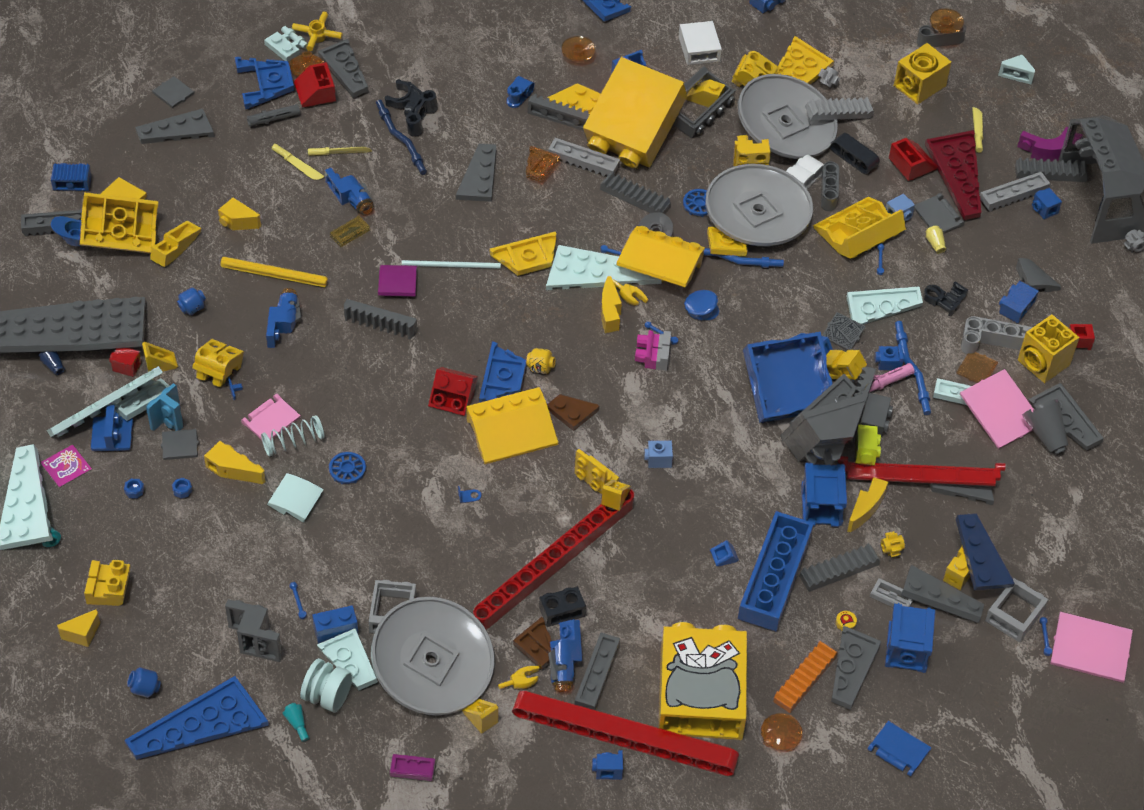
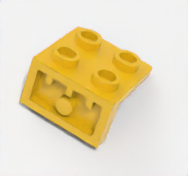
[575,449,619,494]

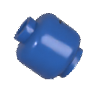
[177,287,206,315]
[127,667,161,698]

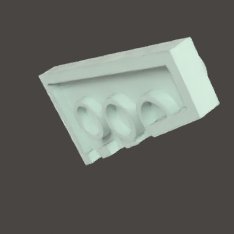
[846,287,923,325]

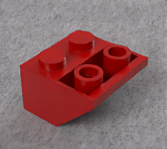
[294,62,336,107]
[889,138,938,181]
[428,367,478,416]

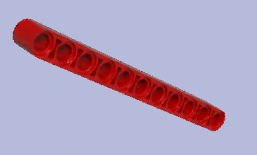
[473,489,634,630]
[512,691,739,776]

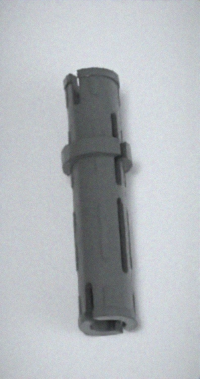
[247,104,300,127]

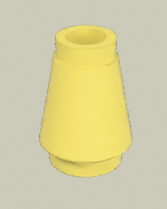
[925,226,946,254]

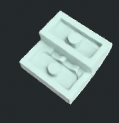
[267,474,323,522]

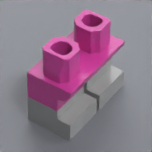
[635,330,671,371]

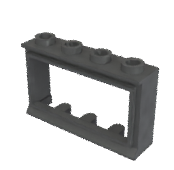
[673,66,736,138]

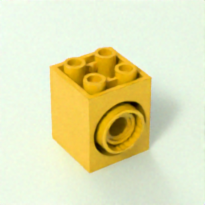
[893,43,952,105]
[1018,314,1079,384]

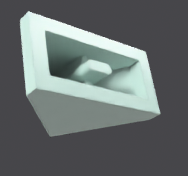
[998,55,1035,84]

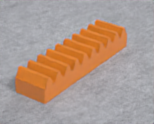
[773,641,838,713]

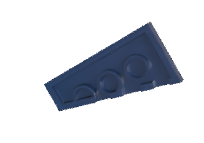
[955,513,1015,591]

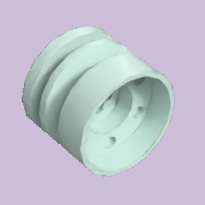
[300,658,353,713]

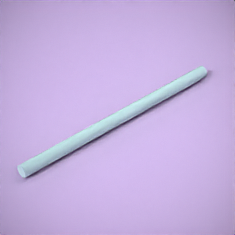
[402,260,501,269]

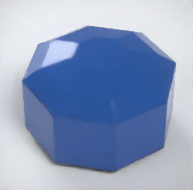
[124,478,144,498]
[172,478,192,498]

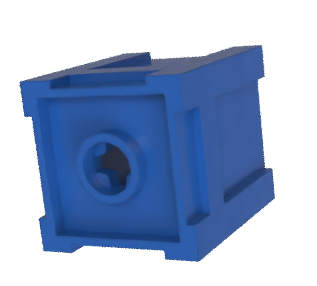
[801,463,847,527]
[885,603,935,673]

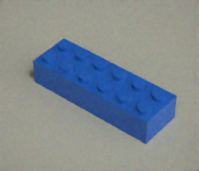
[738,511,814,631]

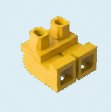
[732,51,778,87]
[733,135,770,166]
[192,339,244,387]
[84,560,131,606]

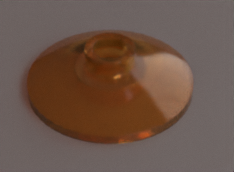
[930,8,964,33]
[562,36,596,61]

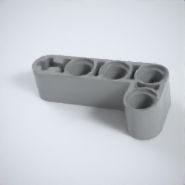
[961,316,1033,355]

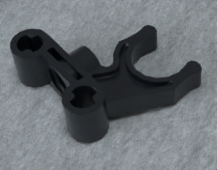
[385,79,438,137]

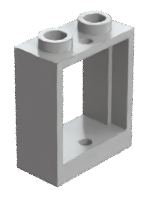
[985,578,1049,642]
[369,580,416,633]

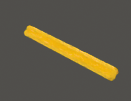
[221,257,328,287]

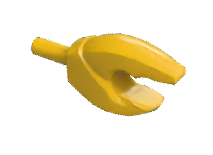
[613,279,648,306]
[498,666,540,689]

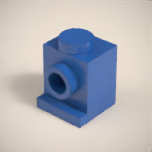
[874,344,904,370]
[592,750,623,780]

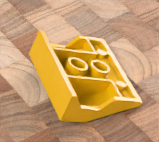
[80,192,158,253]
[813,197,906,259]
[616,226,705,287]
[467,387,558,464]

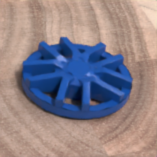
[683,189,708,217]
[329,452,366,484]

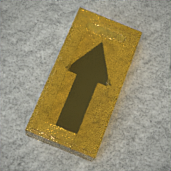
[330,216,370,247]

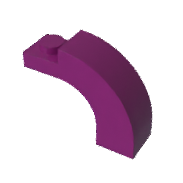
[1017,127,1082,162]

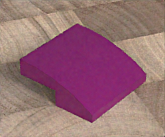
[378,265,417,296]

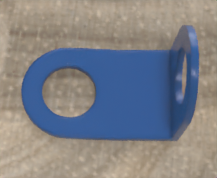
[458,486,481,503]

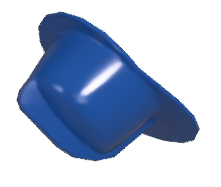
[51,216,81,246]

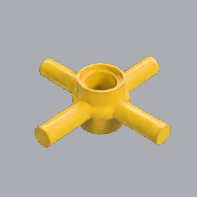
[292,12,343,51]

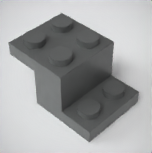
[225,599,282,662]

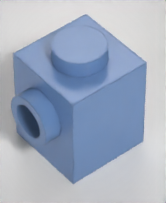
[886,194,915,221]
[644,441,673,468]

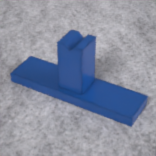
[228,377,242,400]

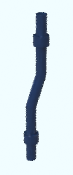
[376,100,427,175]

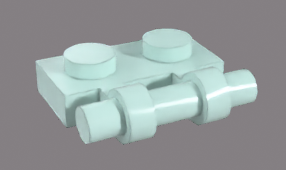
[264,26,308,62]

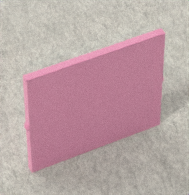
[959,369,1033,449]
[1050,612,1133,683]

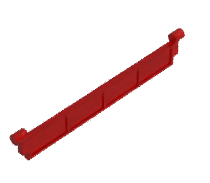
[838,456,1005,486]

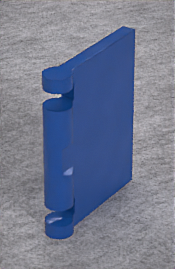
[867,721,931,777]

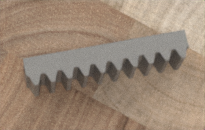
[805,97,874,120]
[548,138,620,177]
[980,172,1050,212]

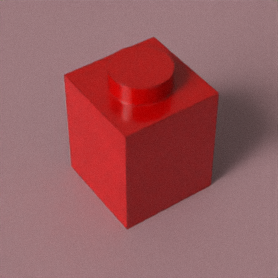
[109,348,141,377]

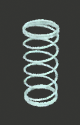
[261,415,325,456]

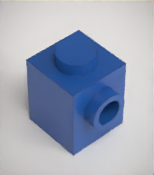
[1032,188,1062,220]

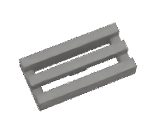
[870,578,914,607]

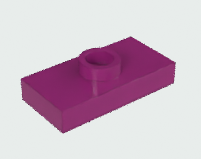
[390,754,435,781]

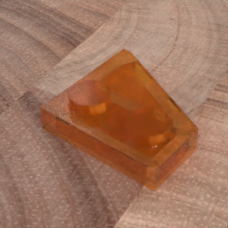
[526,146,560,182]

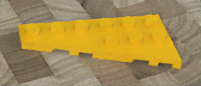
[774,36,834,84]

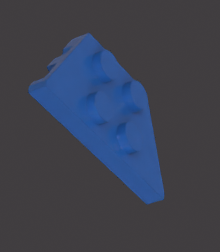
[479,341,526,403]

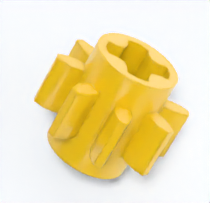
[881,531,905,557]

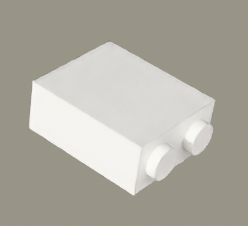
[679,21,722,65]

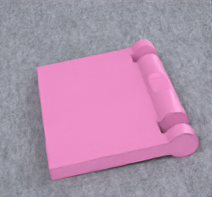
[241,394,301,440]

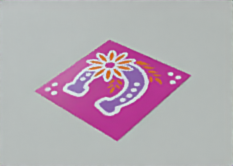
[40,445,92,487]

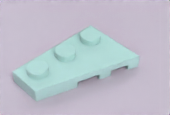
[317,629,378,690]

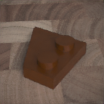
[547,394,600,431]
[513,617,551,670]

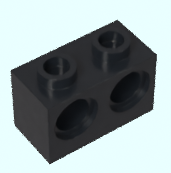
[539,586,586,627]

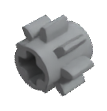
[818,67,840,88]
[1124,230,1144,252]

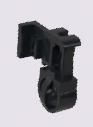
[923,281,968,316]

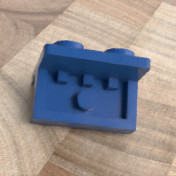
[91,405,133,451]

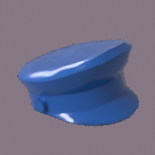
[684,290,719,320]

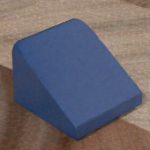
[710,540,739,567]

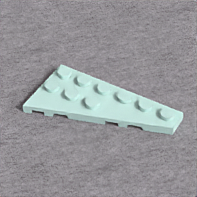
[546,245,662,290]
[47,366,163,437]
[0,444,53,550]

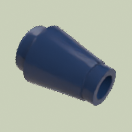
[39,351,65,375]

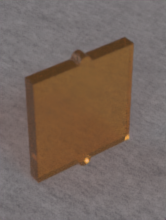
[956,352,998,383]

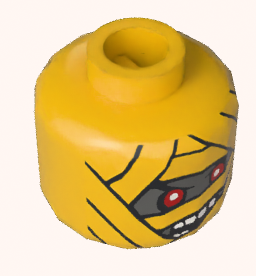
[526,348,556,374]

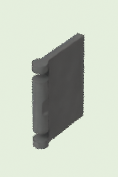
[914,193,965,234]

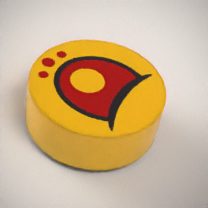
[836,611,857,631]

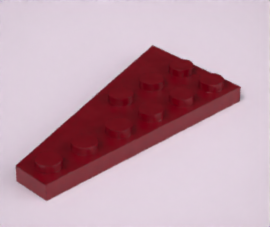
[925,130,982,220]

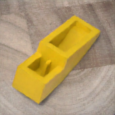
[150,221,202,267]
[601,276,622,333]
[847,477,888,532]

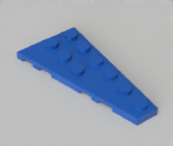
[125,676,269,760]

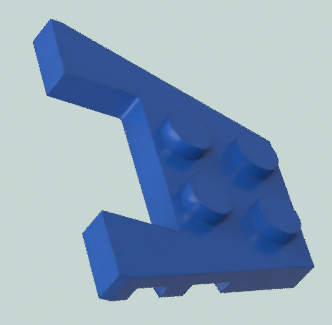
[235,57,294,109]

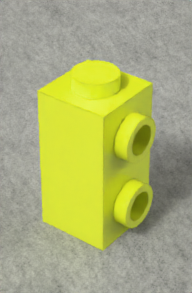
[855,424,881,465]

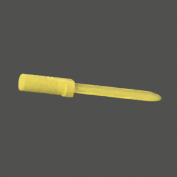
[972,107,983,153]
[272,144,324,180]
[308,147,372,156]

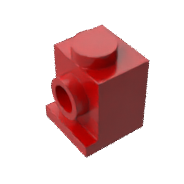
[1069,324,1095,350]

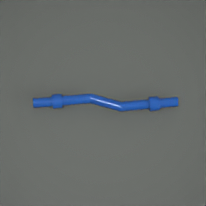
[703,248,784,268]
[895,321,931,415]

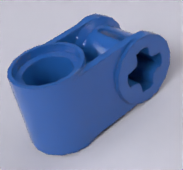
[507,76,535,108]

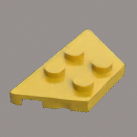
[547,83,601,114]
[490,232,556,276]

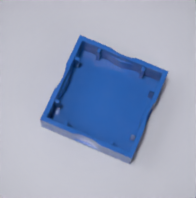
[743,332,833,423]

